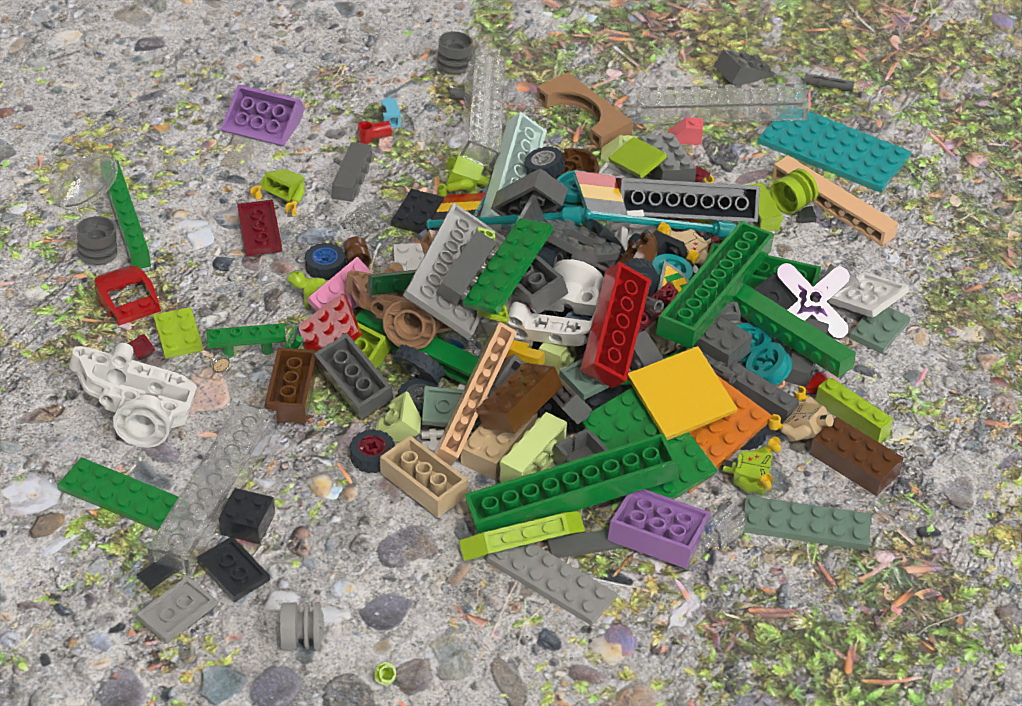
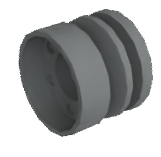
[437,31,473,74]
[76,216,118,265]

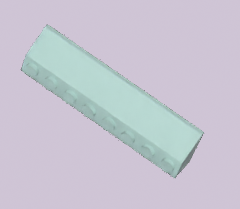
[480,111,547,232]

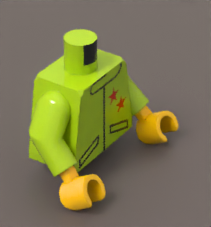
[250,169,306,216]
[723,436,781,496]

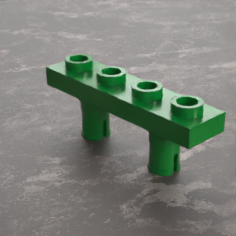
[206,323,286,358]

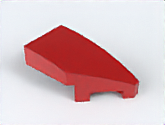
[805,372,840,394]

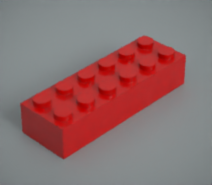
[580,262,651,388]

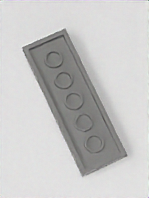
[487,543,617,626]

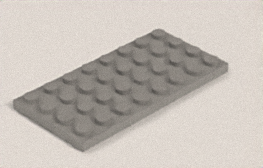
[403,203,505,340]

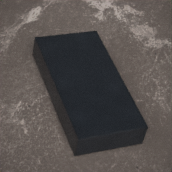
[136,550,185,590]

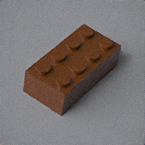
[265,348,318,424]
[477,363,562,434]
[810,417,904,496]

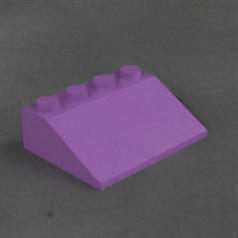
[220,85,305,146]
[607,489,711,569]

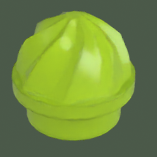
[374,662,396,685]

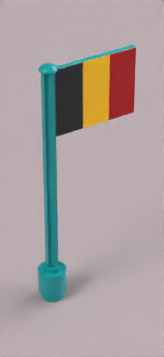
[574,171,737,239]
[426,193,586,230]

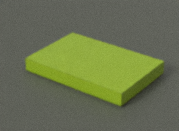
[608,137,667,179]

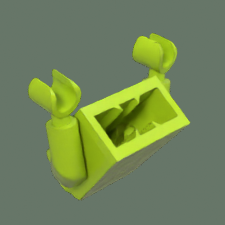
[437,151,490,197]

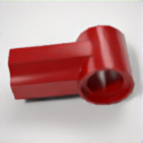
[357,121,392,144]

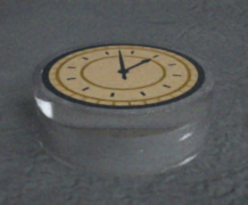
[209,353,230,373]

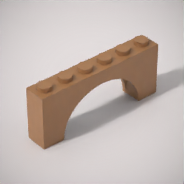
[536,72,633,150]

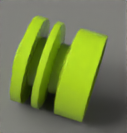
[770,168,819,215]

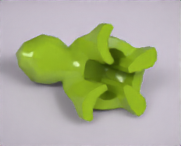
[286,270,328,309]

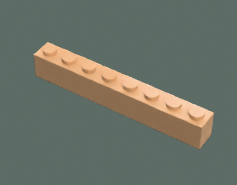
[772,156,899,246]
[434,322,517,466]

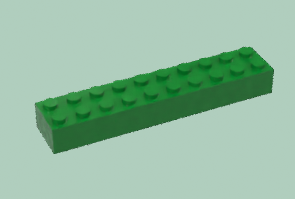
[656,221,775,349]
[465,433,679,535]

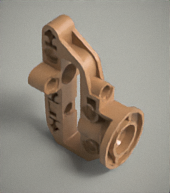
[345,262,453,350]

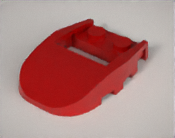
[94,266,161,326]

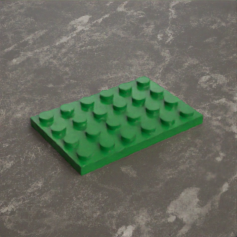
[580,387,718,499]

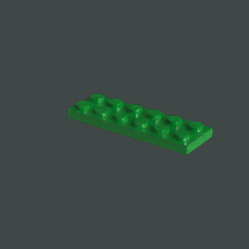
[463,218,554,315]
[57,457,187,534]

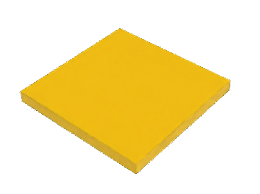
[627,346,738,440]

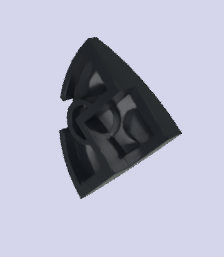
[585,218,626,255]

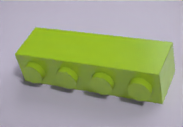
[816,377,893,443]

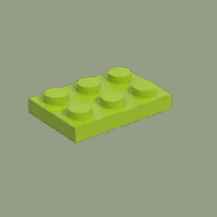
[153,307,203,359]

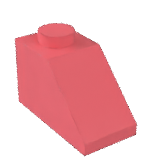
[667,117,703,145]

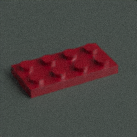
[237,199,283,256]

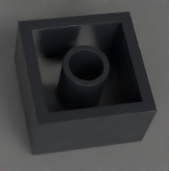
[218,488,275,545]

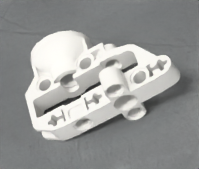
[478,259,604,348]
[69,343,197,448]

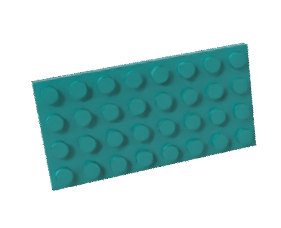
[757,104,912,193]

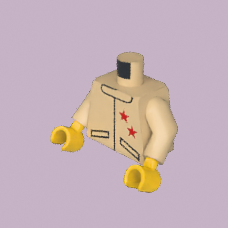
[657,222,711,266]
[769,386,834,441]

